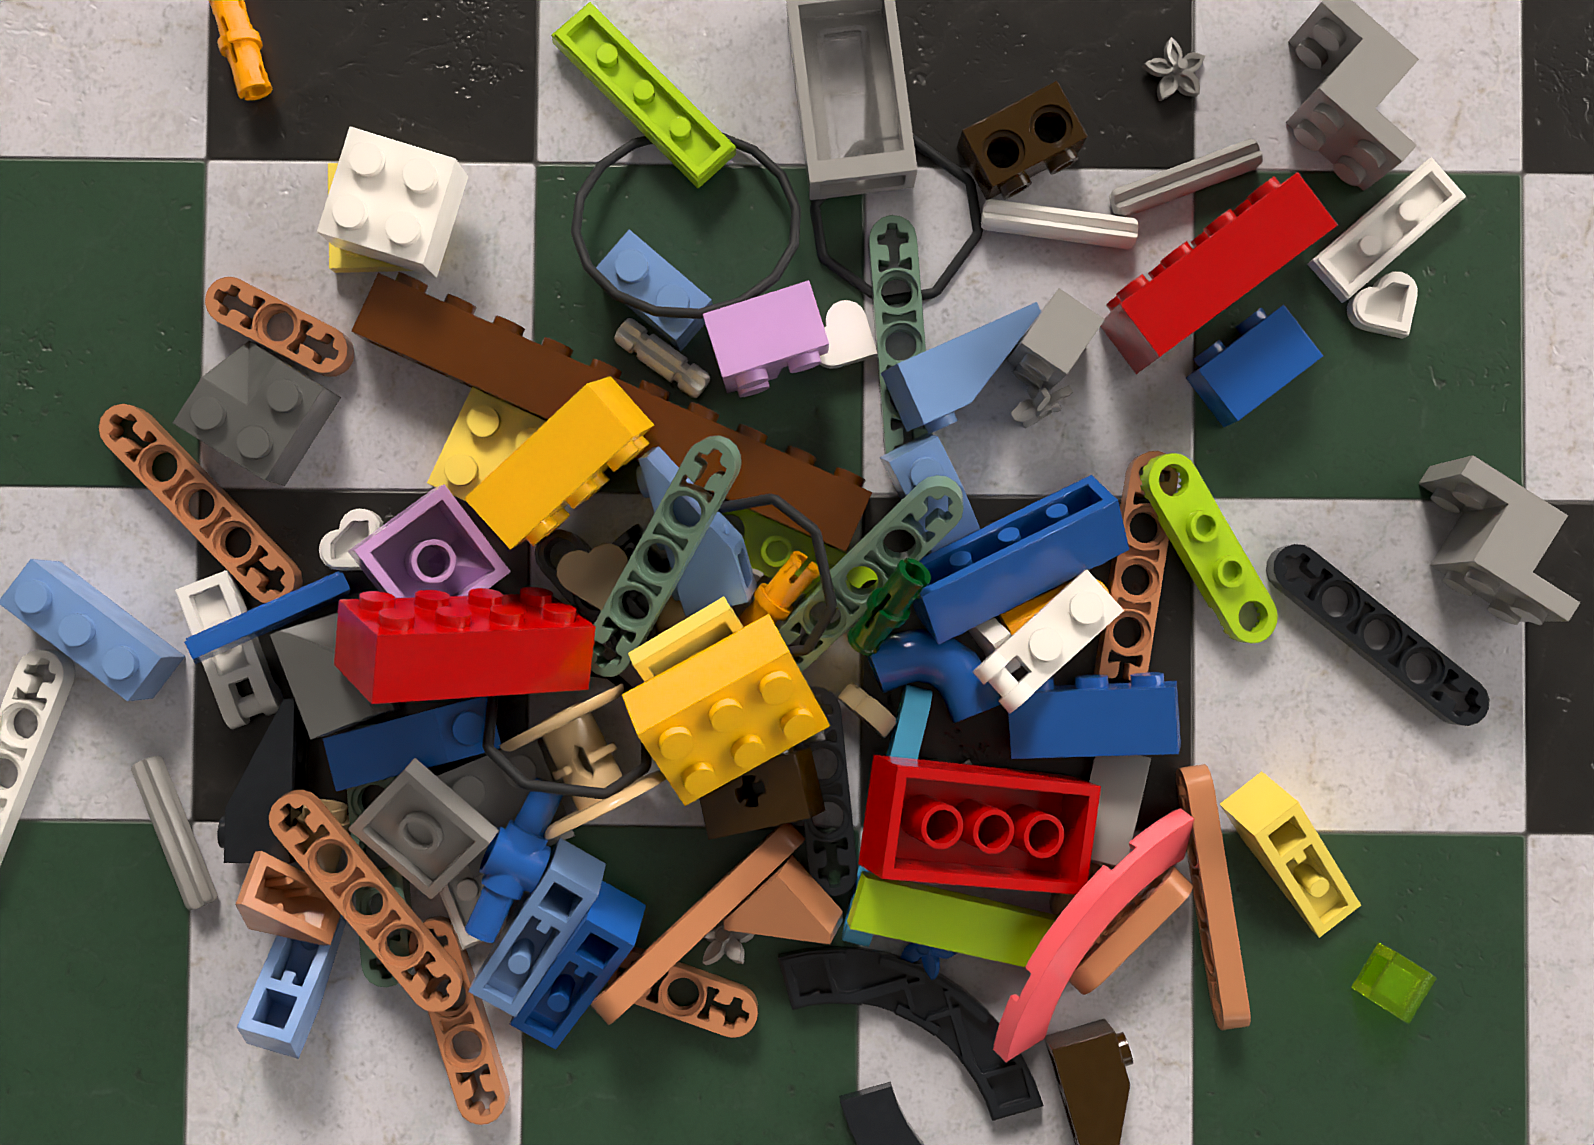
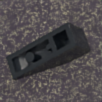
[217,698,309,864]

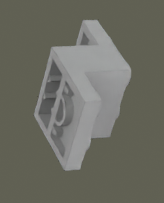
[1286,0,1419,191]
[1419,455,1580,625]

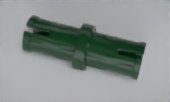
[847,558,931,656]

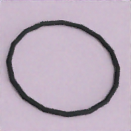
[571,132,801,319]

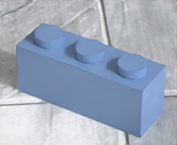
[0,559,185,701]

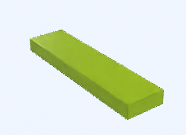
[551,2,736,188]
[847,871,1059,967]

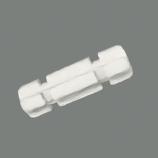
[614,318,710,398]

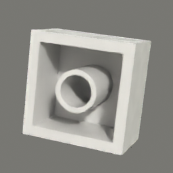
[317,127,468,278]

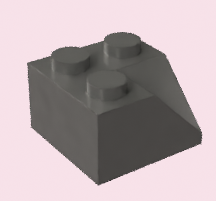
[173,340,341,486]
[270,613,401,739]

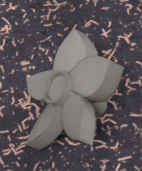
[1142,37,1205,101]
[1011,385,1073,428]
[703,915,755,965]

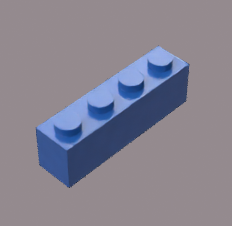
[913,475,1129,645]

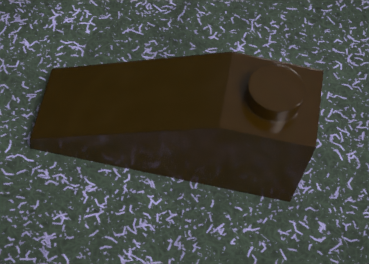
[1045,1019,1133,1145]

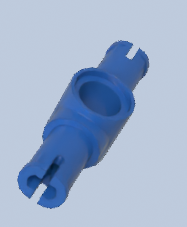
[465,777,563,943]

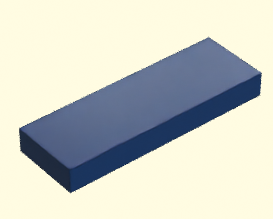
[184,571,351,665]

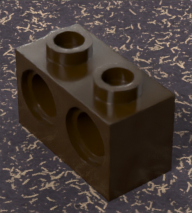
[957,81,1088,200]

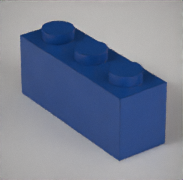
[1008,672,1181,759]

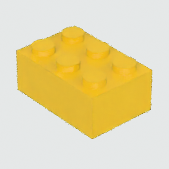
[464,376,655,550]
[622,614,830,806]

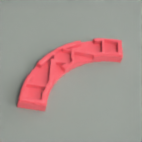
[993,808,1194,1062]

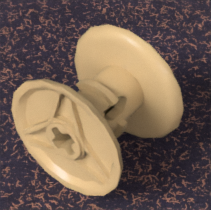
[499,684,666,840]

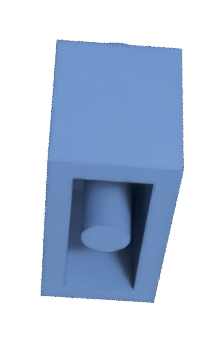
[596,229,713,352]

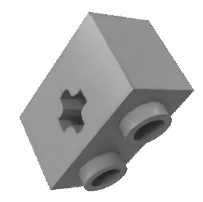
[1007,288,1105,390]

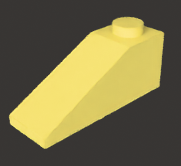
[1220,771,1361,938]

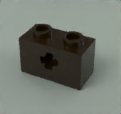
[699,747,826,840]

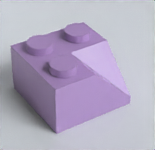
[703,280,829,397]
[348,484,511,598]

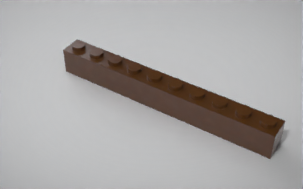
[352,272,872,553]

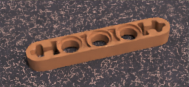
[99,404,303,603]
[1094,451,1178,681]
[1176,764,1251,1030]
[269,790,463,1012]
[590,822,805,1025]

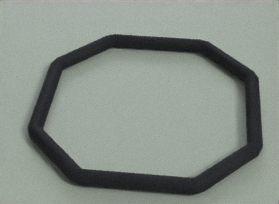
[810,135,983,305]
[718,493,837,657]
[482,670,652,799]

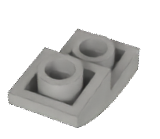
[1089,755,1151,868]

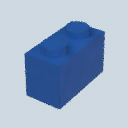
[1186,305,1323,427]

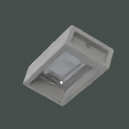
[786,0,918,200]

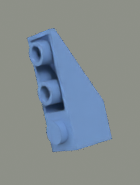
[636,446,757,616]

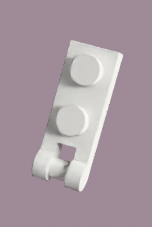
[973,570,1124,714]
[175,571,284,729]

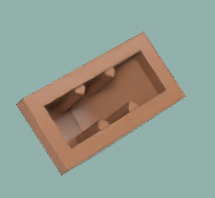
[235,851,341,946]
[724,855,843,944]

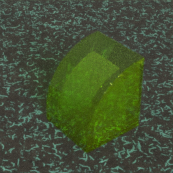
[1351,942,1437,1024]

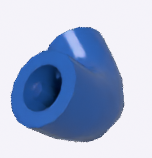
[867,628,1001,724]

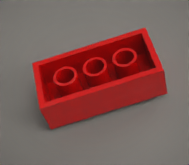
[1100,172,1338,374]
[334,587,596,704]
[858,755,1101,895]

